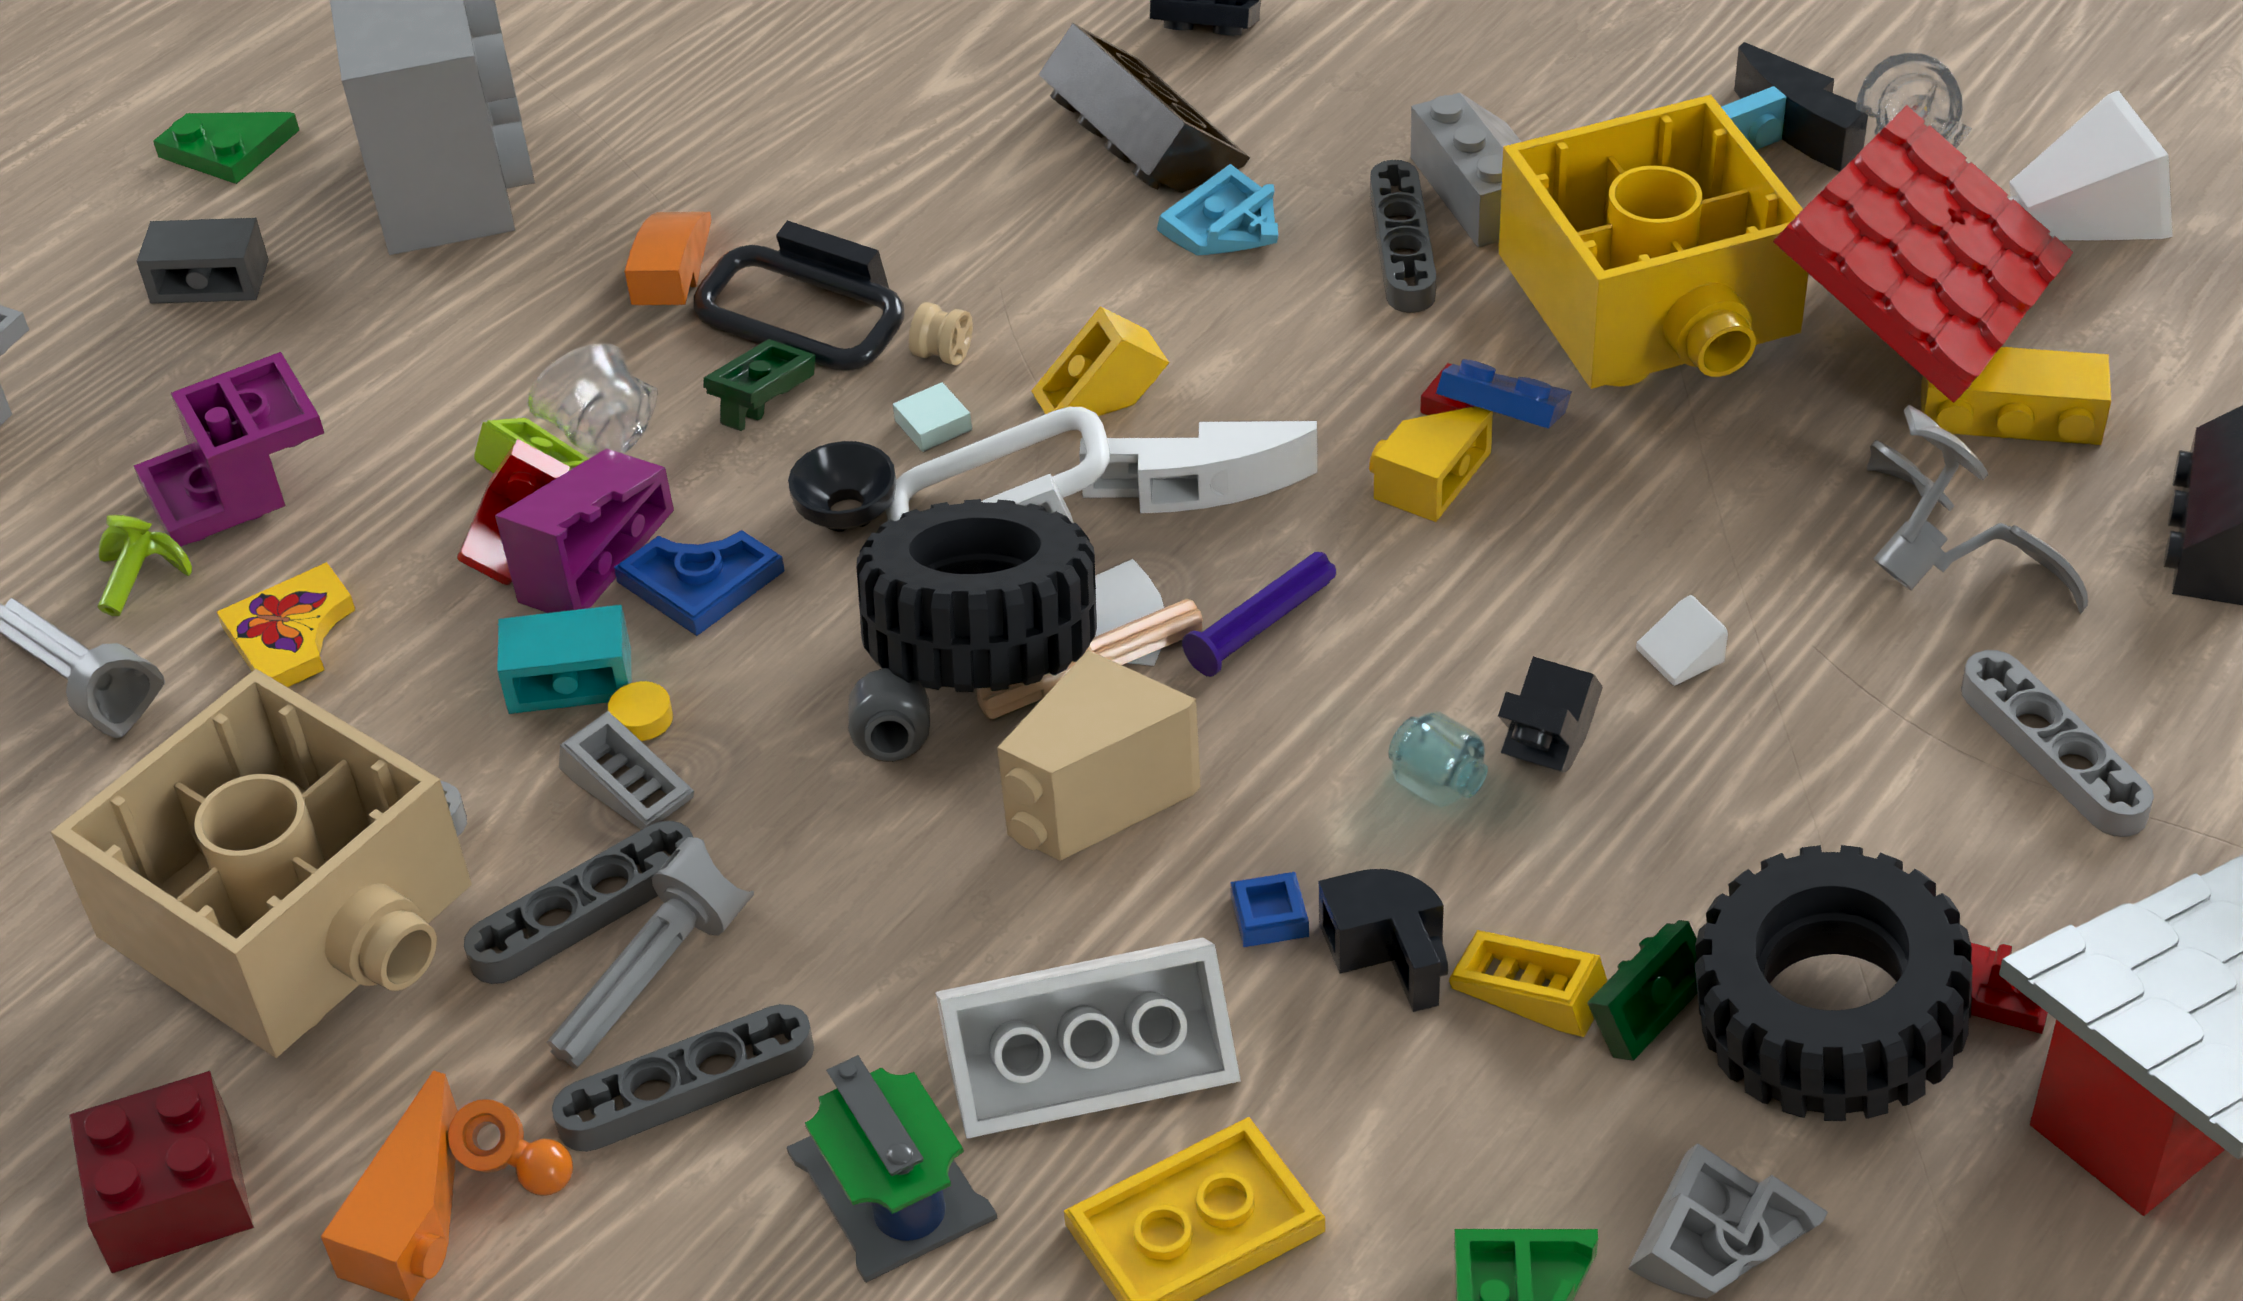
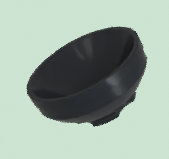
[788,441,896,532]

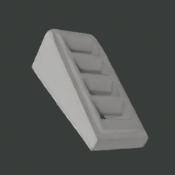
[559,711,694,830]

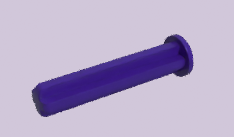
[1182,552,1336,677]

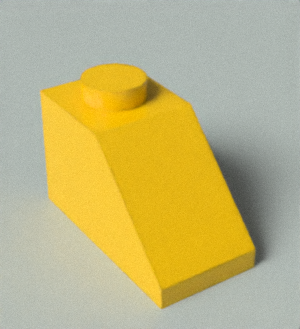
[1031,306,1170,416]
[1369,406,1493,522]

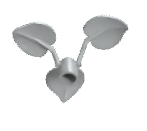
[1867,405,2088,614]

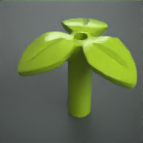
[97,515,192,616]

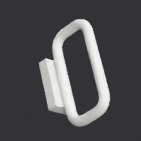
[886,407,1110,523]

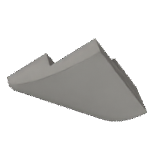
[1628,1143,1828,1299]

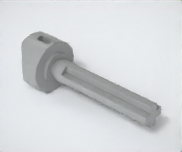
[0,598,165,738]
[546,837,754,1069]

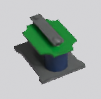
[787,1055,998,1283]

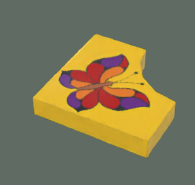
[217,562,355,687]

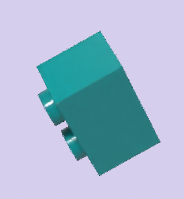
[497,605,632,714]

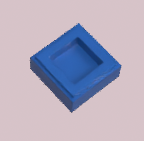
[1230,872,1309,947]

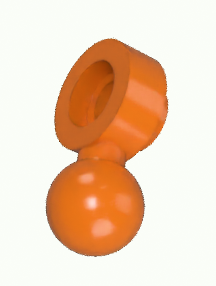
[448,1099,573,1196]

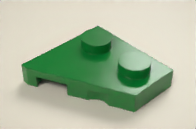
[153,112,300,184]
[1454,1229,1598,1301]

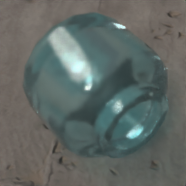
[1388,711,1488,807]

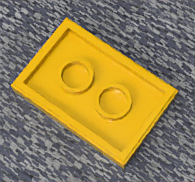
[1064,1117,1325,1301]

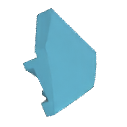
[1157,164,1279,256]

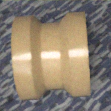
[909,302,973,366]

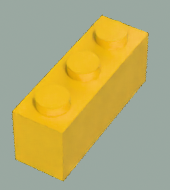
[1921,347,2112,445]

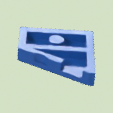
[1436,359,1572,429]

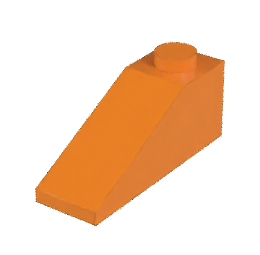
[321,1070,458,1301]

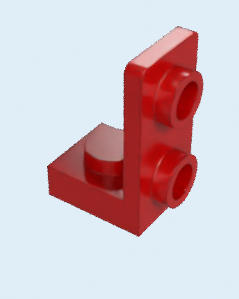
[457,439,570,585]

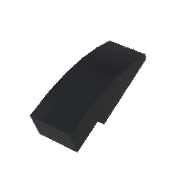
[1734,42,1869,172]

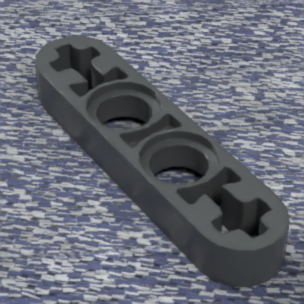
[1370,160,1436,313]
[464,821,693,984]
[552,1004,814,1152]

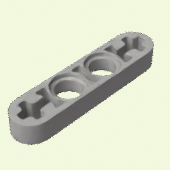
[1961,650,2154,837]

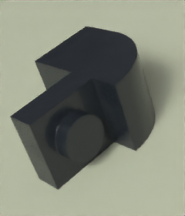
[1498,656,1603,772]
[1318,869,1448,1012]

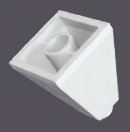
[2009,91,2172,240]

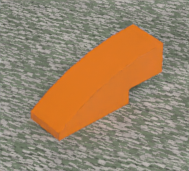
[624,212,712,305]

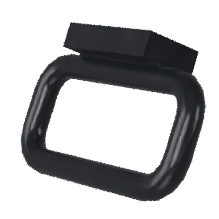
[694,220,904,371]

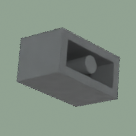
[136,218,269,304]

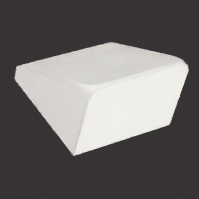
[1636,595,1728,686]

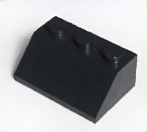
[2164,405,2243,605]

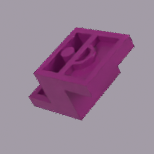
[133,352,324,547]

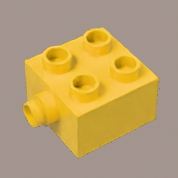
[1499,94,1809,389]

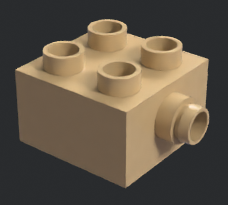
[51,669,472,1058]

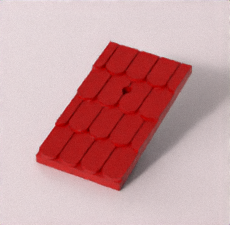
[1773,105,2073,403]

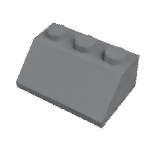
[1410,93,1521,248]

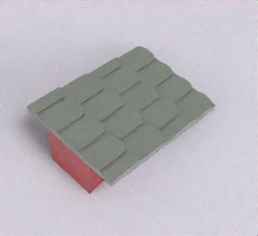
[1999,855,2243,1216]

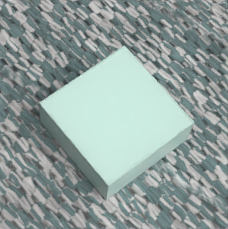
[893,382,972,452]

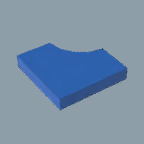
[614,530,785,636]

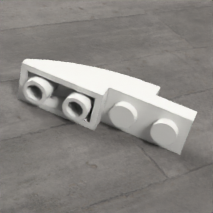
[1079,421,1317,513]

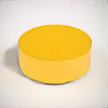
[608,681,673,741]

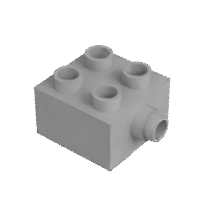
[330,0,535,255]

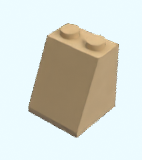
[997,650,1201,861]

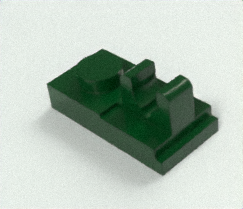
[703,339,815,431]
[1587,920,1697,1061]

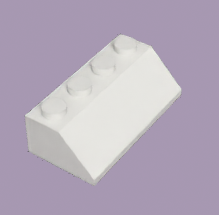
[935,938,1241,1139]

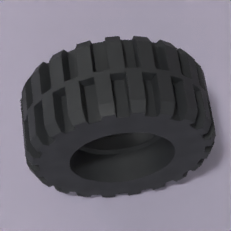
[856,499,1097,692]
[1695,845,1972,1121]

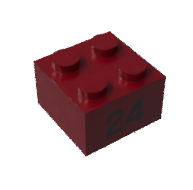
[69,1071,254,1273]

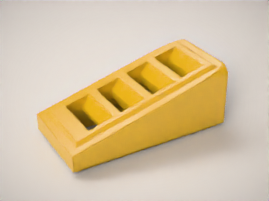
[1449,930,1607,1037]

